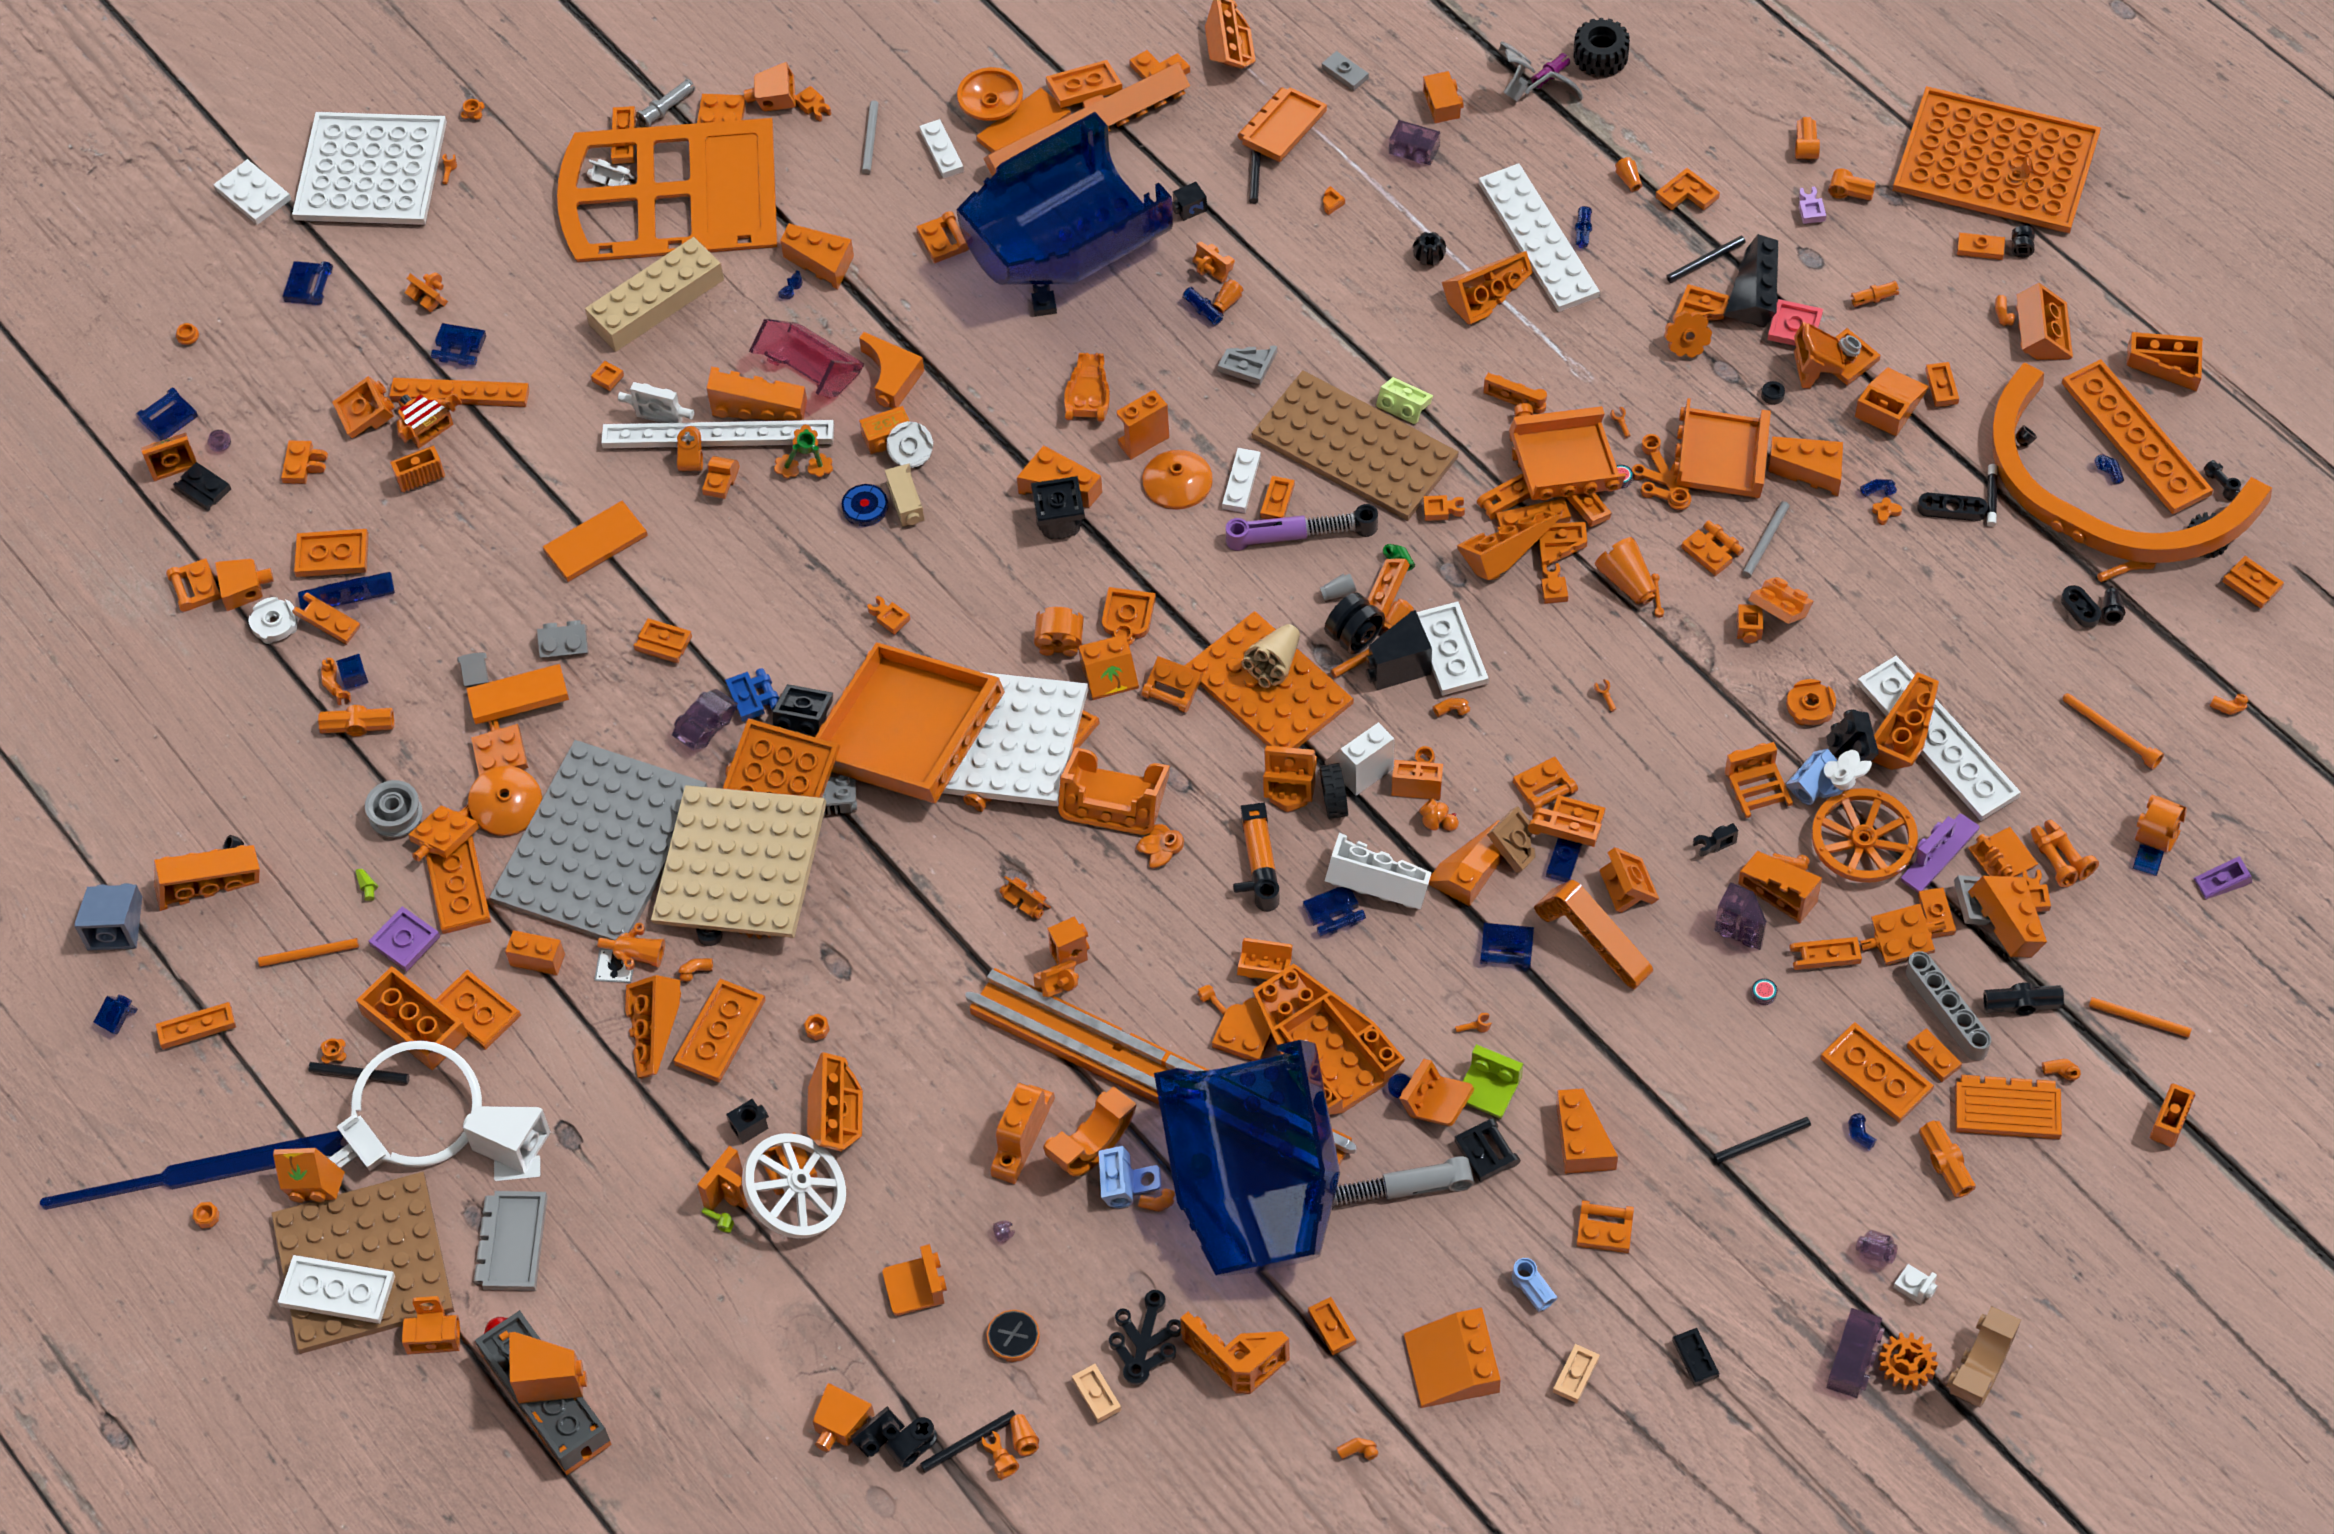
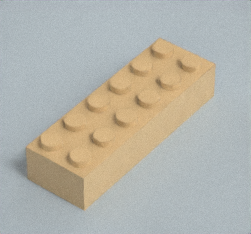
[585,237,724,352]

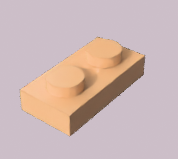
[1553,1344,1600,1404]
[1072,1364,1121,1423]

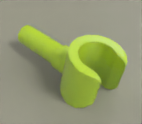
[702,1207,734,1233]

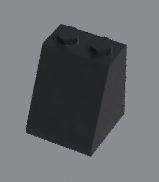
[1366,610,1432,691]

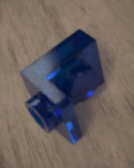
[93,994,138,1034]

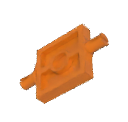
[471,719,529,776]
[408,804,479,862]
[1860,904,1946,966]

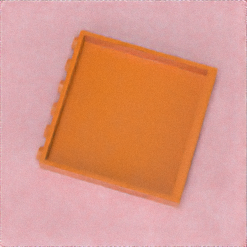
[815,642,1005,804]

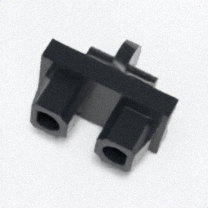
[850,1406,905,1457]

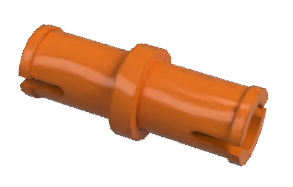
[1851,280,1899,307]

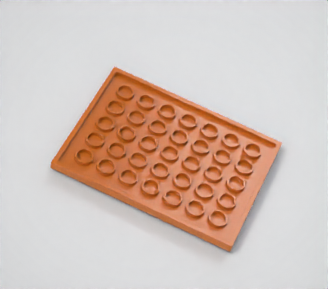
[1892,86,2101,234]

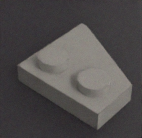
[1218,346,1277,385]

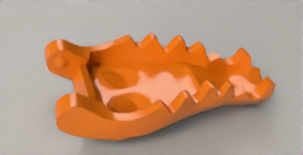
[1064,353,1110,422]

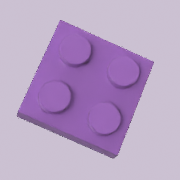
[368,906,440,972]

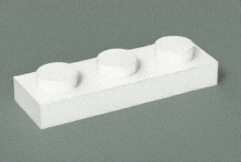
[919,119,964,179]
[1222,448,1261,513]

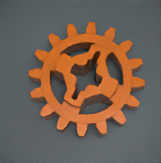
[1878,1332,1938,1390]

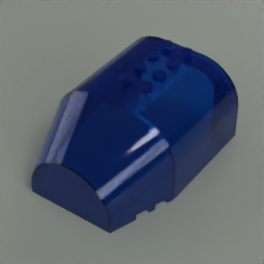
[956,112,1173,285]
[1154,1040,1340,1276]

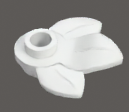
[1824,750,1872,790]

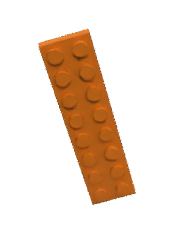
[2062,359,2213,515]

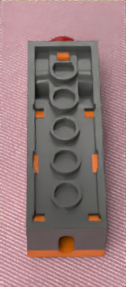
[475,1310,612,1475]

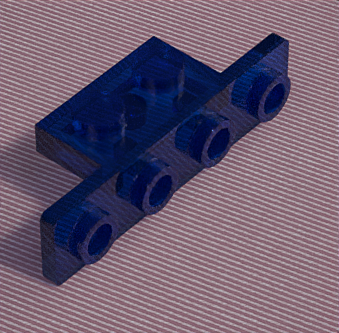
[298,572,395,611]

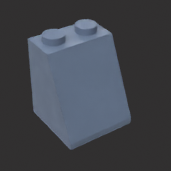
[75,883,142,951]

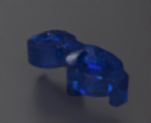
[778,270,803,299]

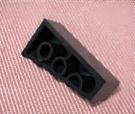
[1723,234,1778,328]

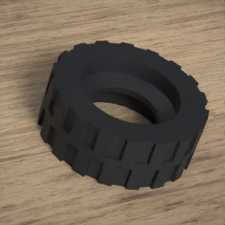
[1320,763,1348,819]

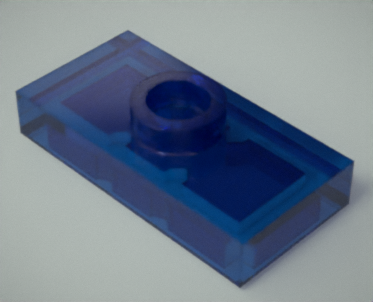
[1546,838,1583,882]

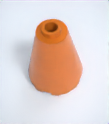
[1594,537,1657,605]

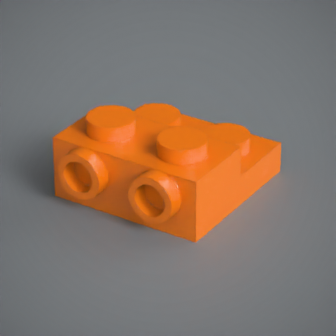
[332,376,395,438]
[1748,577,1814,624]

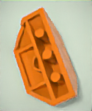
[1205,0,1256,69]
[807,1052,863,1152]

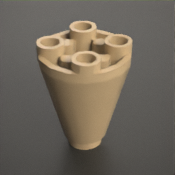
[1241,624,1300,688]

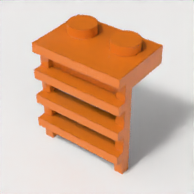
[1725,742,1793,818]

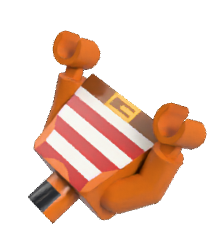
[397,394,463,449]

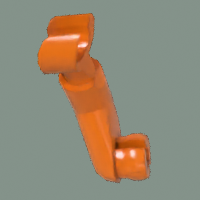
[321,658,351,705]

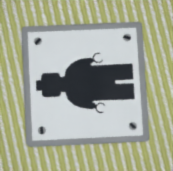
[594,948,635,983]

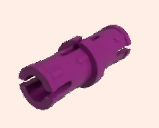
[1531,53,1570,88]

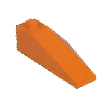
[1441,251,1533,324]
[1872,672,1939,770]
[1428,820,1503,907]
[625,975,681,1079]

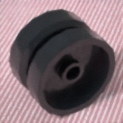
[1324,592,1385,654]

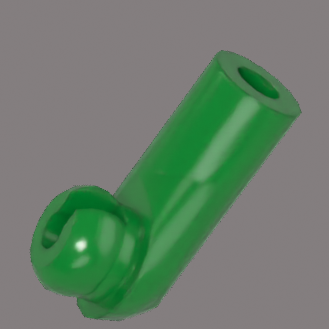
[1383,544,1415,571]

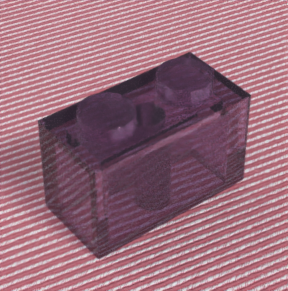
[1389,120,1440,166]

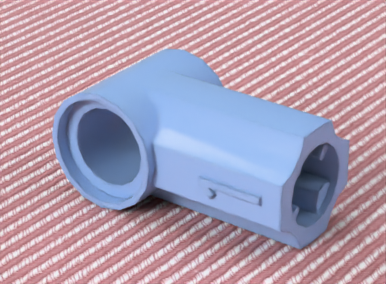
[1512,1258,1557,1312]

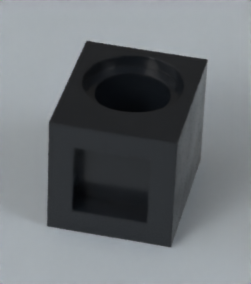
[726,1099,769,1144]

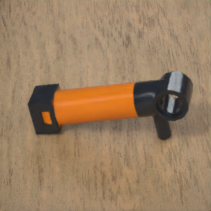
[1233,802,1280,912]

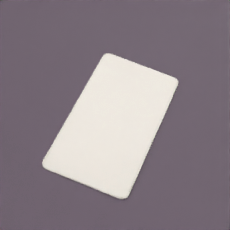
[494,1155,540,1181]

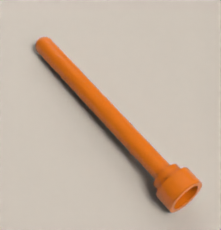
[2063,693,2164,770]

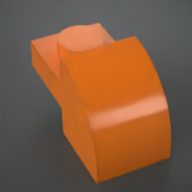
[702,456,740,499]

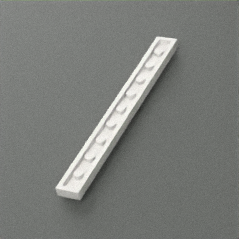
[602,420,834,448]

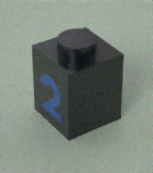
[1171,182,1207,221]

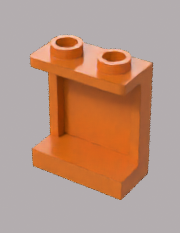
[1117,390,1169,460]

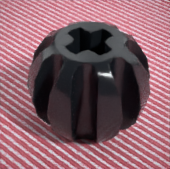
[1413,232,1446,265]

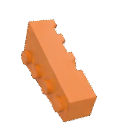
[707,366,807,421]
[154,845,260,911]

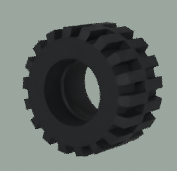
[1573,18,1630,77]

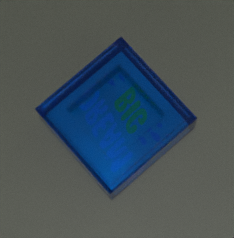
[2132,844,2164,876]

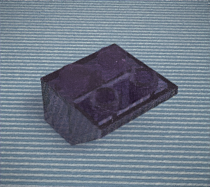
[1714,882,1767,950]

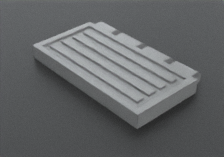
[473,1191,548,1291]

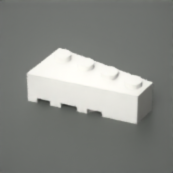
[1325,833,1431,909]

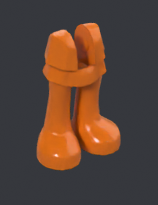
[2030,819,2099,887]

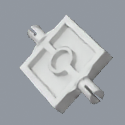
[618,382,694,423]

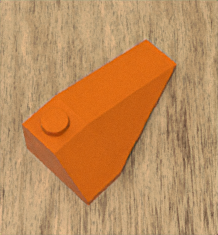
[1457,509,1560,580]

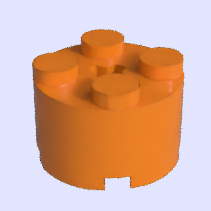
[1034,607,1084,657]
[2135,794,2187,853]

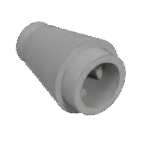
[1320,573,1357,601]

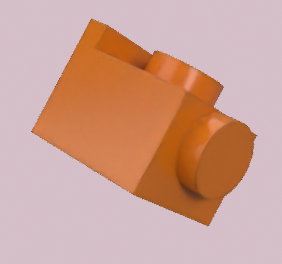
[1736,604,1763,643]

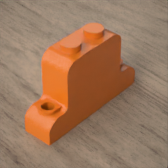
[991,1083,1055,1184]

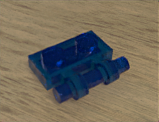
[431,323,487,366]
[1303,887,1366,937]

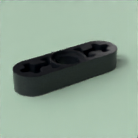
[1917,492,1988,521]

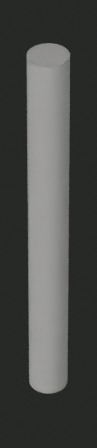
[862,101,879,174]
[1742,501,1790,578]

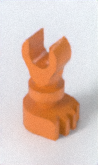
[982,1431,1019,1480]

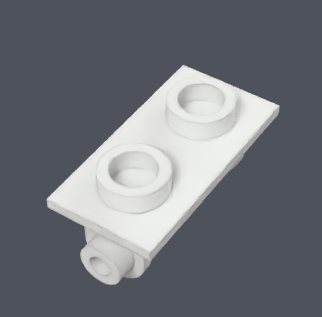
[587,159,635,186]

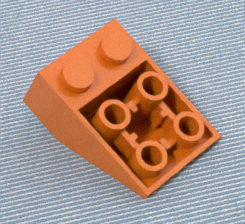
[1855,367,1929,436]

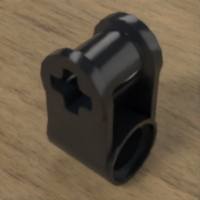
[885,1417,937,1468]

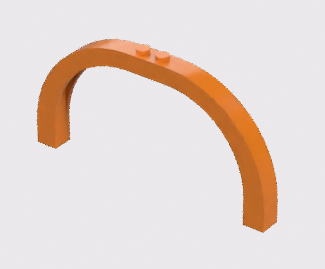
[1992,362,2272,563]

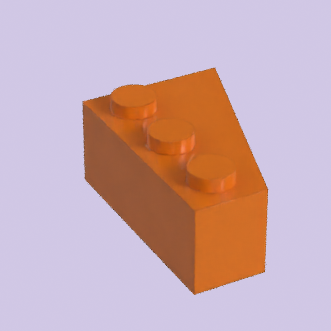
[780,223,854,290]
[1769,436,1843,496]
[1738,851,1822,923]

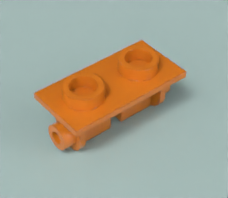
[999,876,1051,919]

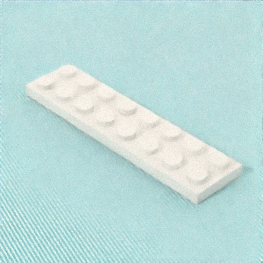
[1479,163,1600,312]
[1857,655,2021,821]

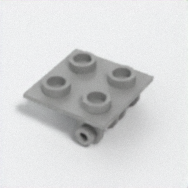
[822,775,857,815]

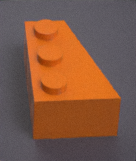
[2127,332,2203,392]
[1017,445,1102,508]
[1968,876,2047,958]
[1556,1088,1618,1174]

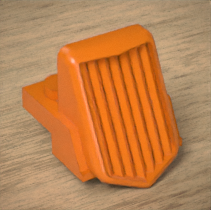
[1794,322,1845,389]
[1263,746,1317,812]

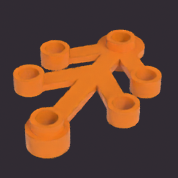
[1632,434,1691,510]

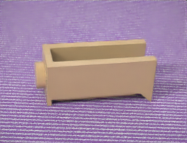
[885,463,925,527]

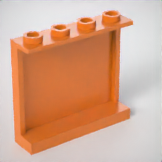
[1673,398,1771,498]
[1509,406,1626,500]

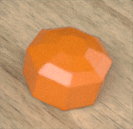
[804,1014,830,1041]
[193,1202,219,1229]

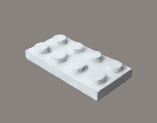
[1417,602,1489,696]
[278,1255,395,1324]

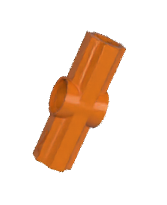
[318,705,395,737]
[1919,1120,1976,1198]

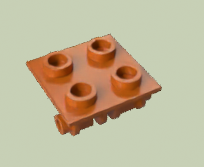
[1968,827,2038,877]

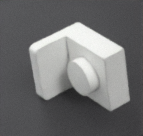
[1893,1264,1938,1305]

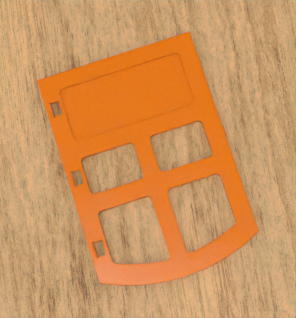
[557,118,777,262]

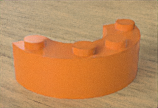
[1043,1086,1137,1176]

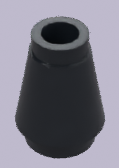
[2101,588,2126,624]

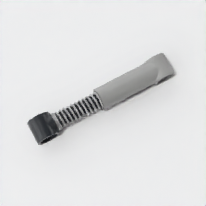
[1303,1156,1474,1216]

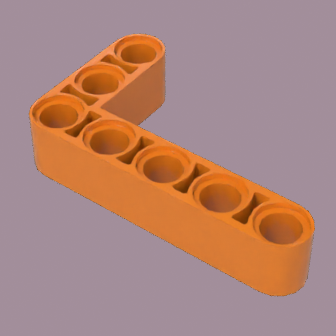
[1534,880,1653,989]

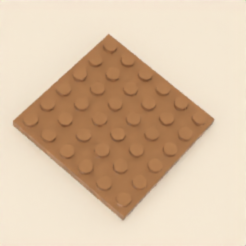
[272,1171,455,1354]

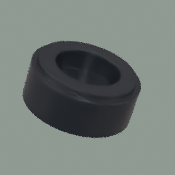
[1761,381,1785,405]

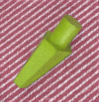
[355,869,379,901]

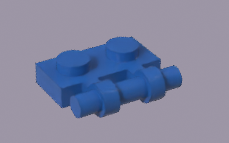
[725,668,779,722]

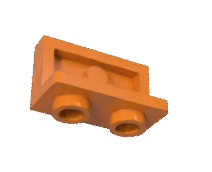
[1237,938,1293,979]

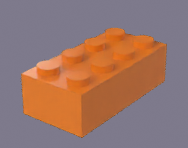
[356,966,468,1071]

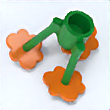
[774,425,833,479]

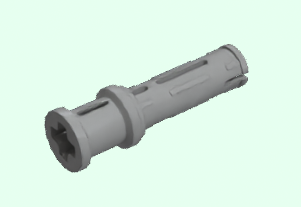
[635,79,695,127]

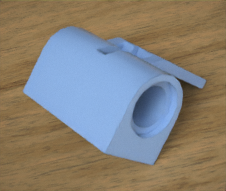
[1785,749,1844,805]
[1099,1146,1161,1208]

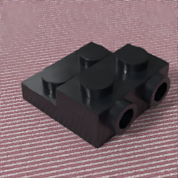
[773,684,833,736]
[1826,709,1879,761]

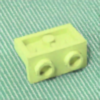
[1376,377,1433,424]

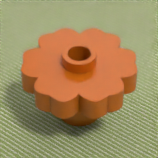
[1664,310,1712,358]

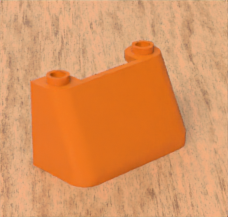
[1058,747,1170,835]

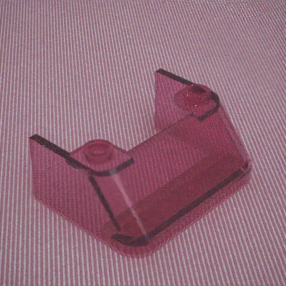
[749,319,864,398]

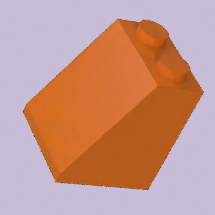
[509,1332,587,1403]

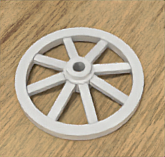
[742,1133,846,1238]

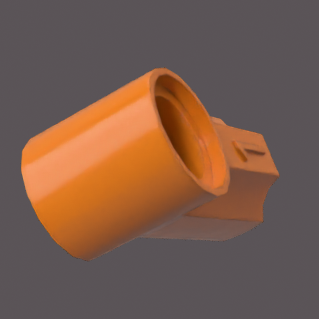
[1795,117,1820,159]
[1828,168,1876,201]

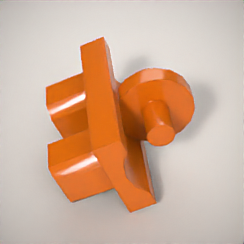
[1192,242,1235,283]
[404,272,448,312]
[1033,960,1079,997]

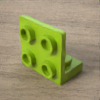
[1463,1044,1523,1119]

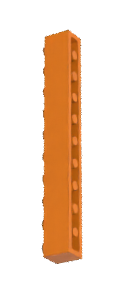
[983,62,1190,183]

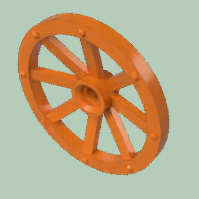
[1812,788,1918,883]

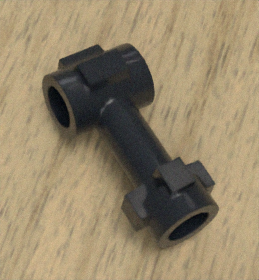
[2204,460,2241,500]

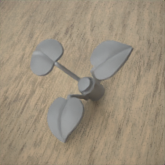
[1499,41,1583,102]

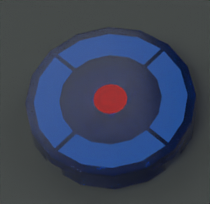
[841,484,889,527]

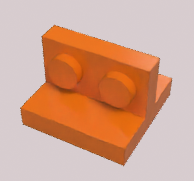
[1599,847,1659,913]
[697,1146,749,1211]

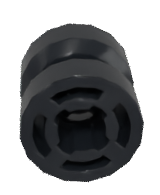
[2011,226,2035,258]

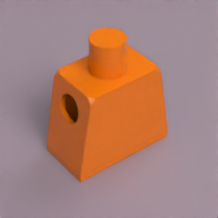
[744,62,796,111]
[215,559,274,611]
[813,1383,875,1452]

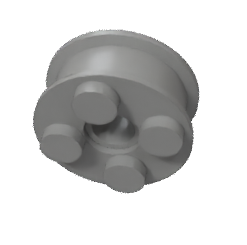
[365,780,423,838]

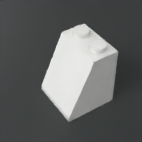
[1325,722,1394,796]
[463,1106,551,1174]

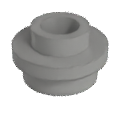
[1839,335,1861,357]

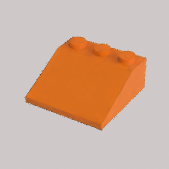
[1404,1307,1501,1408]

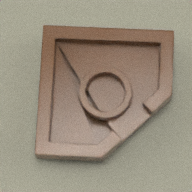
[1487,806,1535,873]

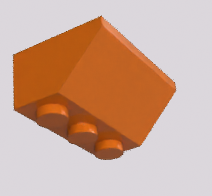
[2016,283,2073,360]

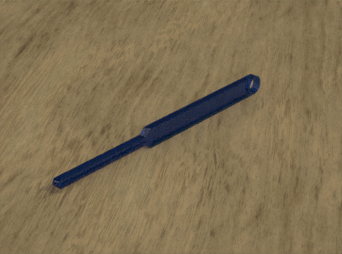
[40,1130,345,1210]

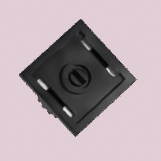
[1031,476,1085,539]

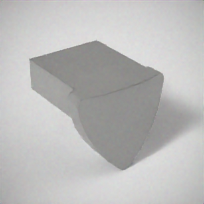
[457,652,489,686]

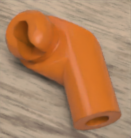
[1995,295,2015,326]
[2210,694,2248,715]
[1433,698,1470,717]
[1772,853,1810,871]

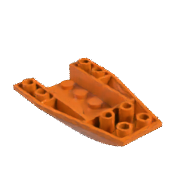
[1253,964,1405,1115]

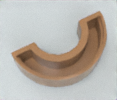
[1946,1306,2021,1408]

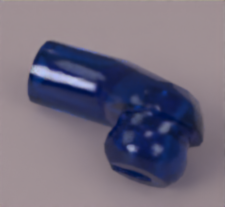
[2094,454,2124,484]
[1860,479,1897,497]
[1848,1113,1877,1150]

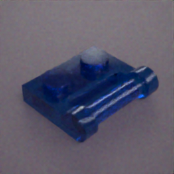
[282,261,333,305]
[135,387,198,441]
[1480,923,1534,969]

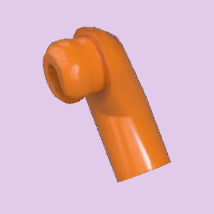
[678,958,713,981]
[2042,1058,2081,1081]
[1138,1188,1175,1212]
[1337,1437,1378,1460]

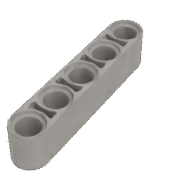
[1906,951,1991,1061]

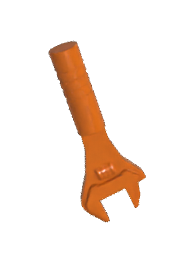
[2097,560,2156,582]

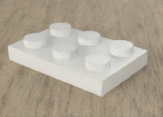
[213,159,291,225]

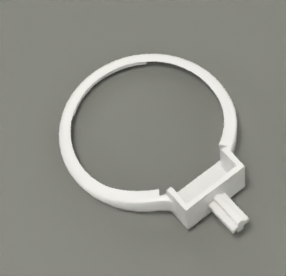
[329,1041,482,1171]

